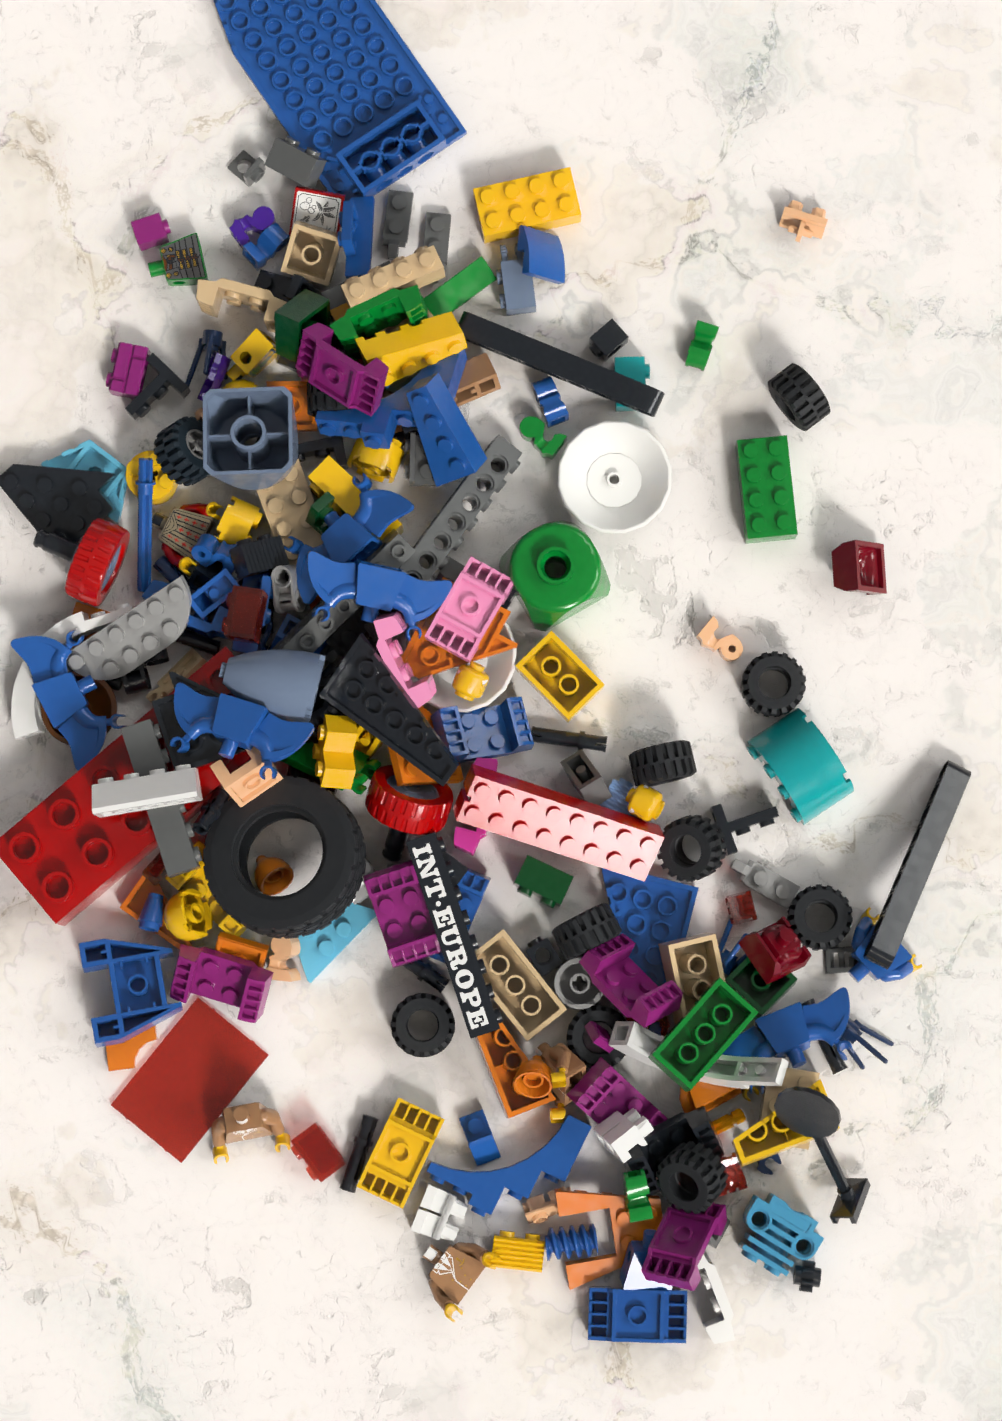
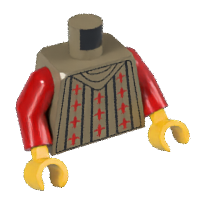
[152,502,224,576]

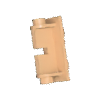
[522,1186,571,1224]

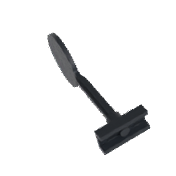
[774,1086,871,1224]

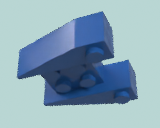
[79,939,183,1048]

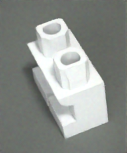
[593,1108,654,1164]
[410,1183,468,1241]

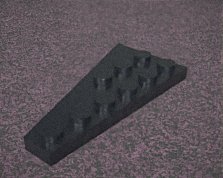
[319,633,460,787]

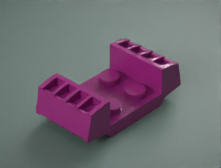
[295,323,389,416]
[363,860,442,968]
[579,933,683,1028]
[169,944,274,1023]
[566,1057,668,1127]
[641,1202,727,1291]

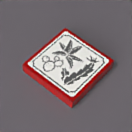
[289,186,345,236]

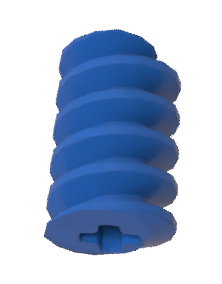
[545,1223,598,1261]

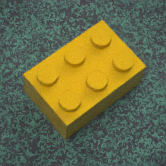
[515,631,605,722]

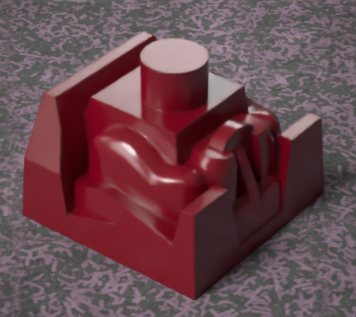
[831,540,887,595]
[738,916,812,984]

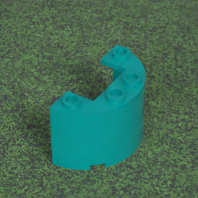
[746,708,854,825]

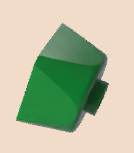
[499,521,611,632]

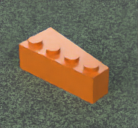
[475,1023,556,1118]

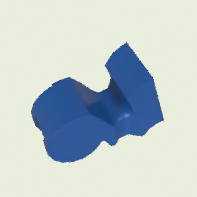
[242,223,290,271]
[531,376,569,428]
[191,534,237,575]

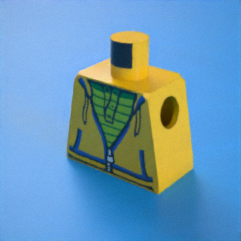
[226,328,278,381]

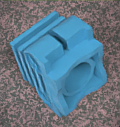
[738,1193,824,1277]

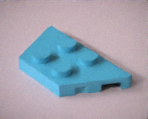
[41,439,127,524]
[298,903,376,983]

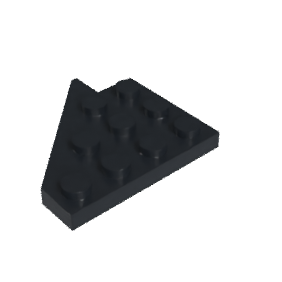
[0,464,116,543]
[151,671,246,771]

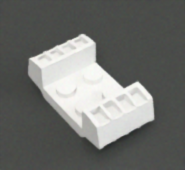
[698,1254,735,1344]

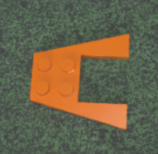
[554,1189,663,1289]

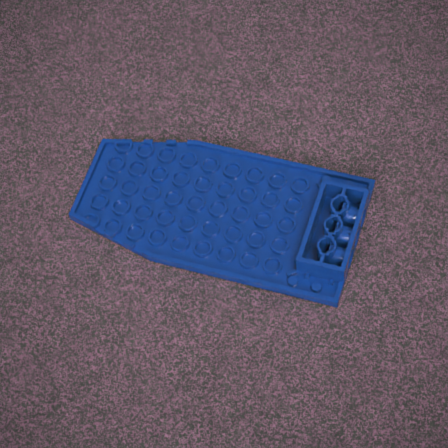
[213,0,467,201]

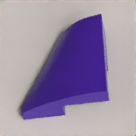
[197,352,232,401]

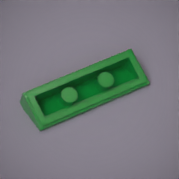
[423,256,497,316]

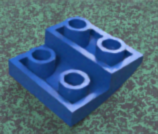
[517,225,565,284]

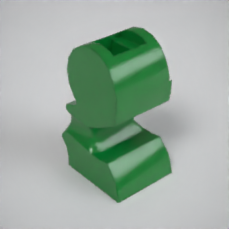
[685,320,719,371]
[520,416,567,460]
[622,1169,653,1223]

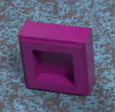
[584,1021,614,1053]

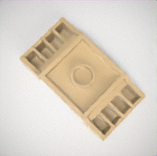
[196,278,287,333]

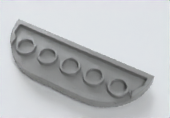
[66,575,192,680]

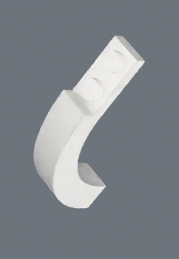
[11,603,134,740]
[608,1021,789,1089]

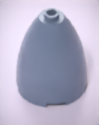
[219,649,326,722]

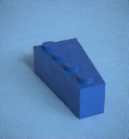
[406,373,488,487]

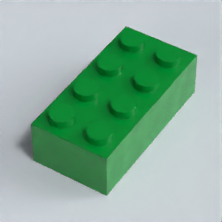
[735,435,798,544]
[648,977,758,1092]

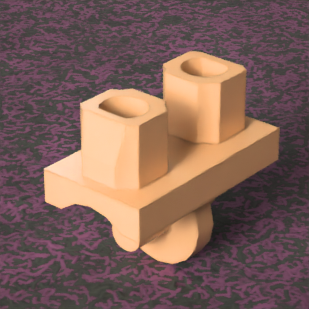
[779,200,828,242]

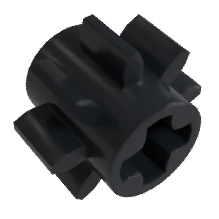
[793,1260,821,1293]

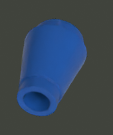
[137,893,164,932]

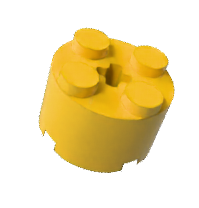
[347,438,404,483]
[126,450,178,505]
[214,496,263,545]

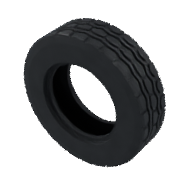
[203,775,366,939]

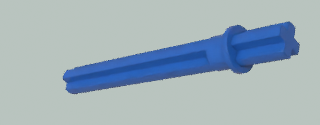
[135,458,156,592]

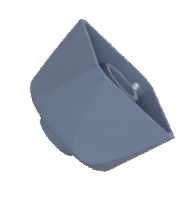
[203,386,298,490]

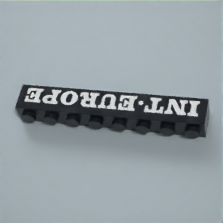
[406,832,503,1038]

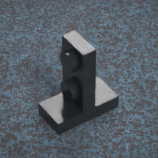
[254,269,322,302]
[125,353,191,420]
[297,436,348,470]
[710,804,779,856]

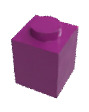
[131,213,171,251]

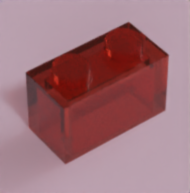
[222,585,268,644]
[291,1122,347,1182]

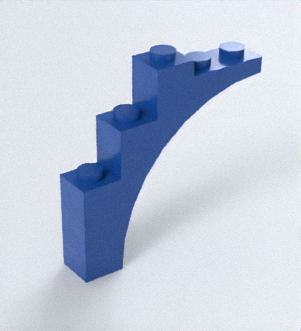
[315,349,467,449]
[427,1114,592,1217]

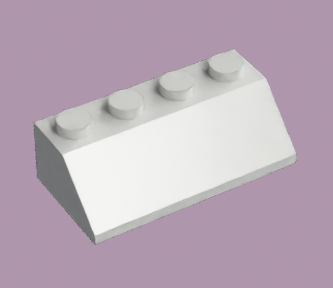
[92,764,203,818]

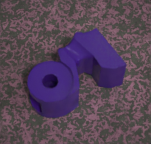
[229,206,276,249]

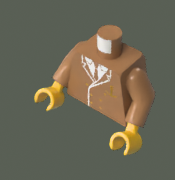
[535,1042,586,1123]
[211,1102,290,1164]
[422,1242,501,1322]

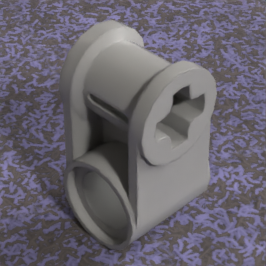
[271,564,306,614]

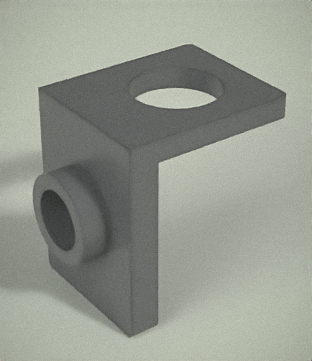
[228,150,266,187]

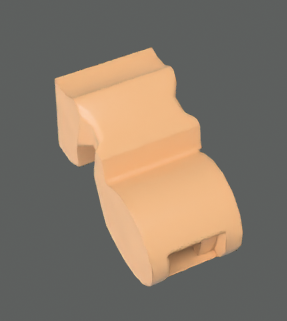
[696,616,743,662]
[266,937,301,982]

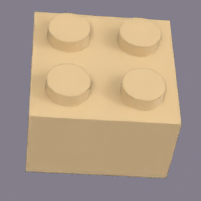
[280,220,341,286]

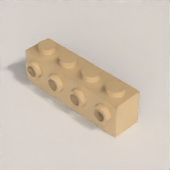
[341,245,445,308]

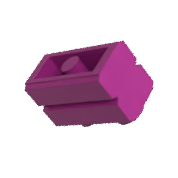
[106,342,151,399]

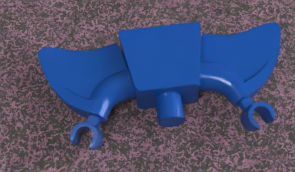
[284,473,414,605]
[307,550,452,641]
[11,629,127,771]
[170,682,315,780]
[722,987,854,1094]

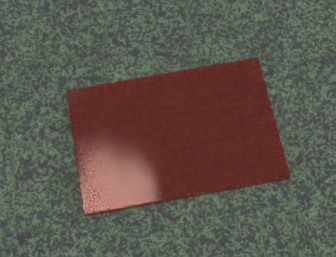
[111,997,269,1163]

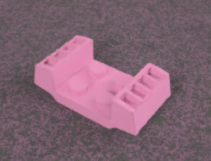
[424,556,513,663]
[373,611,437,708]

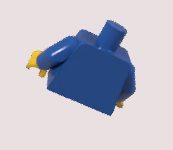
[848,907,922,983]

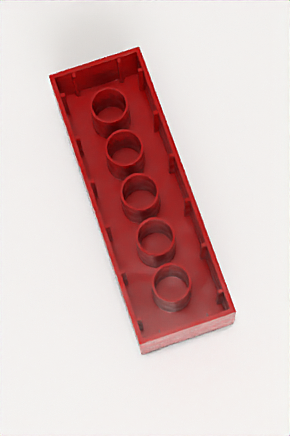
[0,646,251,926]

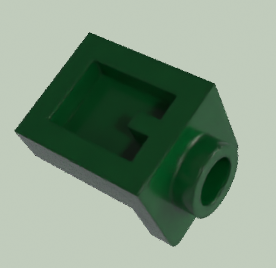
[305,491,335,535]

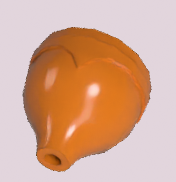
[254,855,294,896]
[514,1055,553,1098]

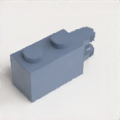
[496,243,536,316]

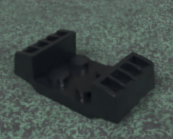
[624,1106,724,1196]

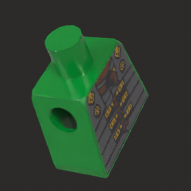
[148,233,208,286]

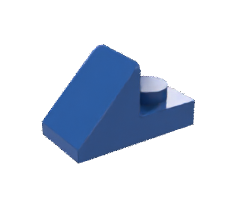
[191,568,241,619]
[459,1109,501,1166]

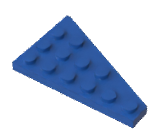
[601,868,698,1036]

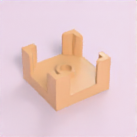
[210,746,283,807]

